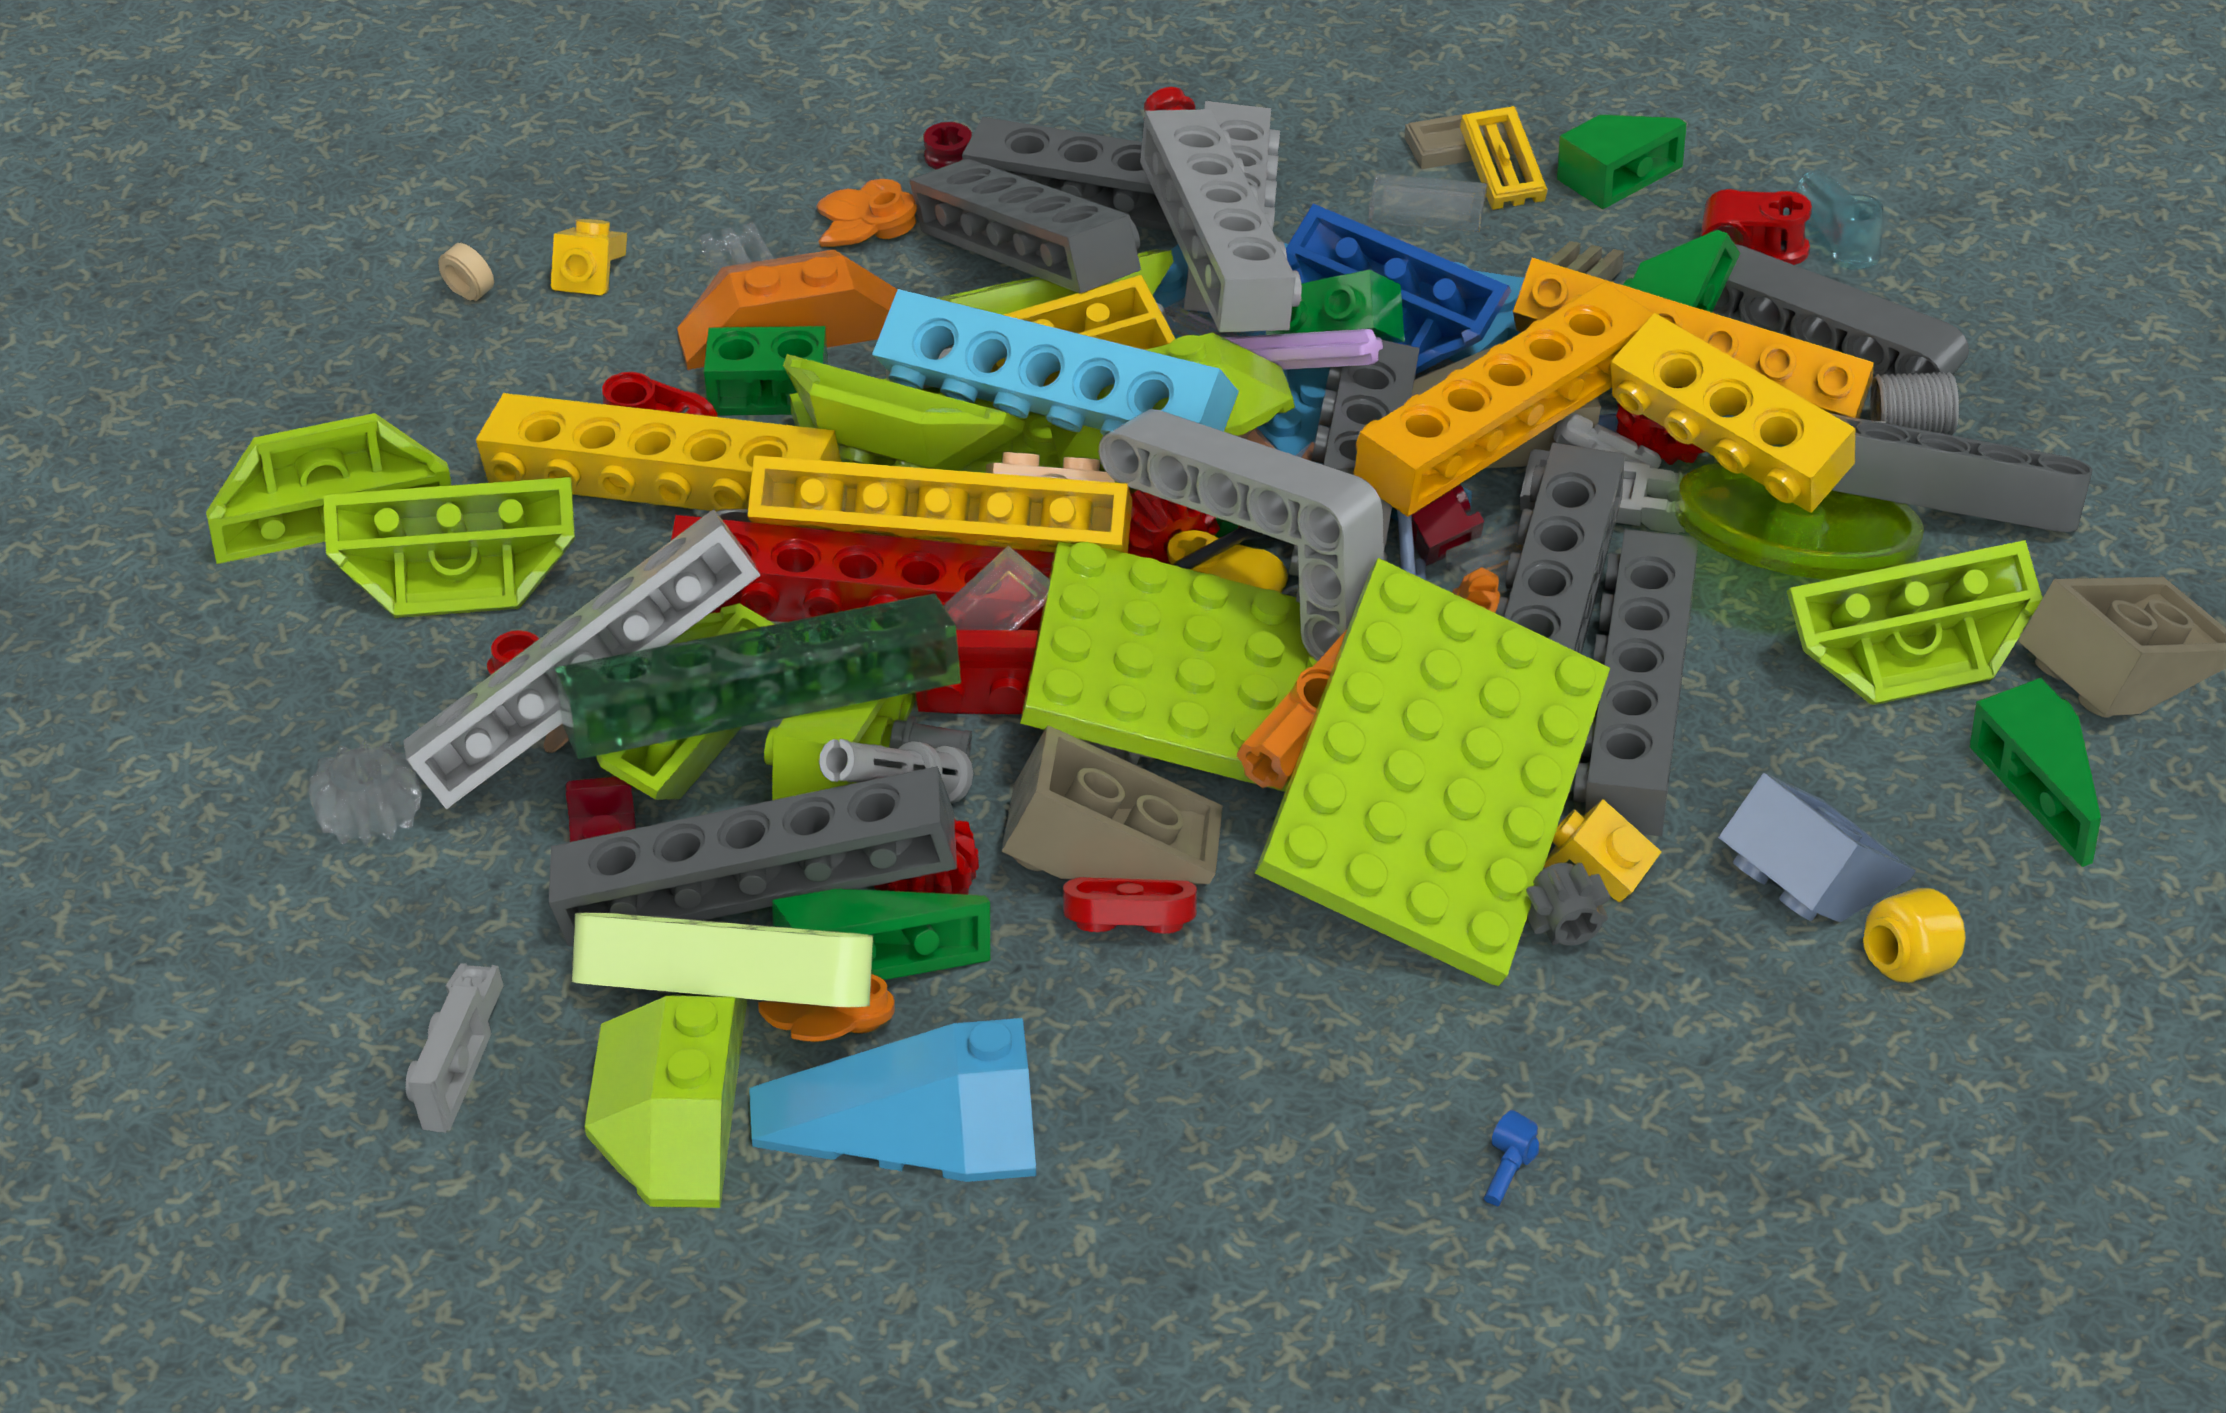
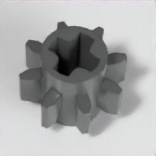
[1526,863,1611,946]

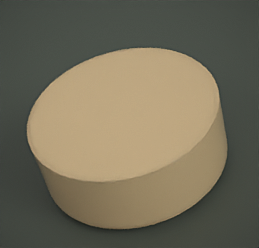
[438,243,494,301]

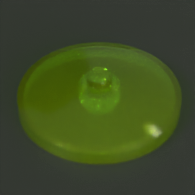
[1675,462,1924,580]

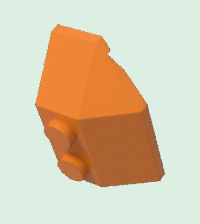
[677,250,898,370]

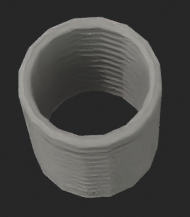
[1870,371,1959,435]

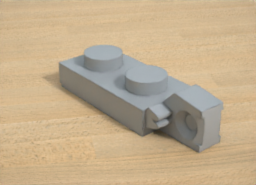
[406,963,504,1133]

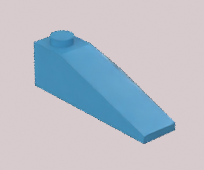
[749,1018,1037,1182]

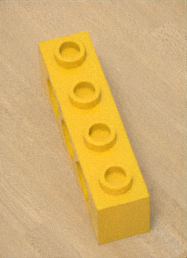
[1610,313,1856,513]

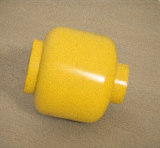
[1863,888,1966,983]

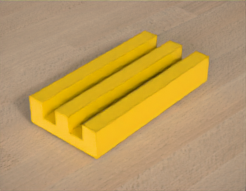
[1460,106,1548,210]

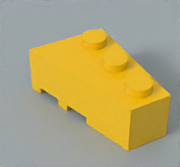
[990,275,1175,410]

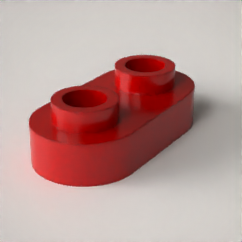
[1063,877,1197,934]

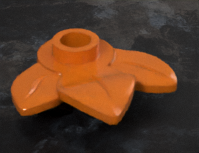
[816,179,917,247]
[758,974,895,1042]

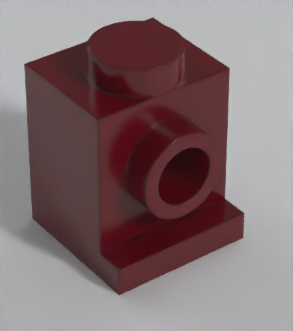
[1394,484,1484,566]

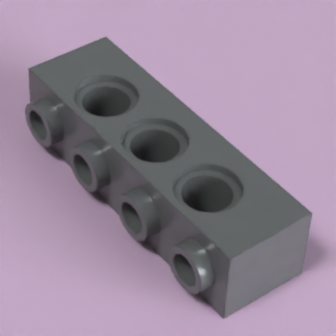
[962,117,1172,232]

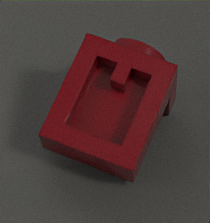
[565,777,636,842]

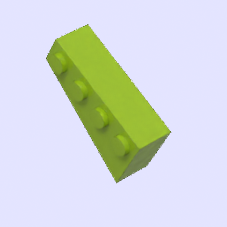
[764,617,922,800]

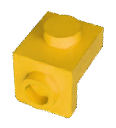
[551,219,627,295]
[1544,799,1661,902]

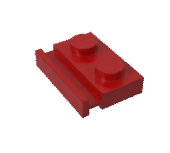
[908,629,1038,714]

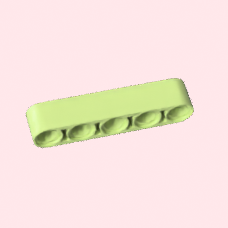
[572,913,873,1007]

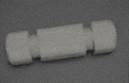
[1553,413,1662,469]

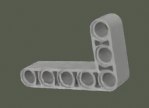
[1098,409,1384,661]

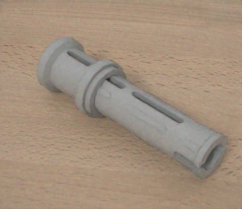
[819,739,973,804]

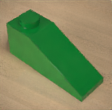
[1969,678,2101,867]
[772,889,991,980]

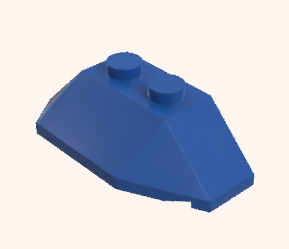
[1286,203,1511,375]

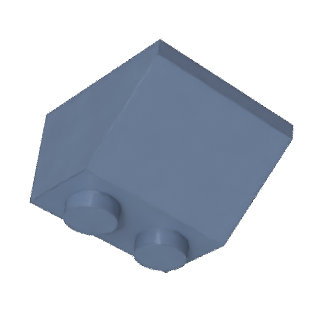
[1718,773,1916,922]

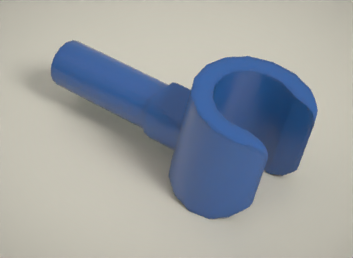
[1484,1110,1539,1206]

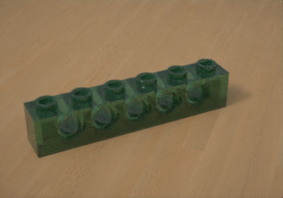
[555,593,961,759]

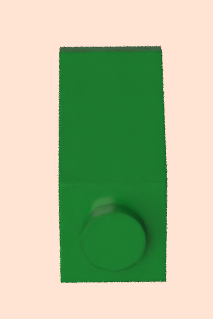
[1557,115,1687,209]
[1623,230,1740,312]

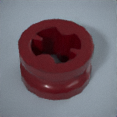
[923,122,972,170]

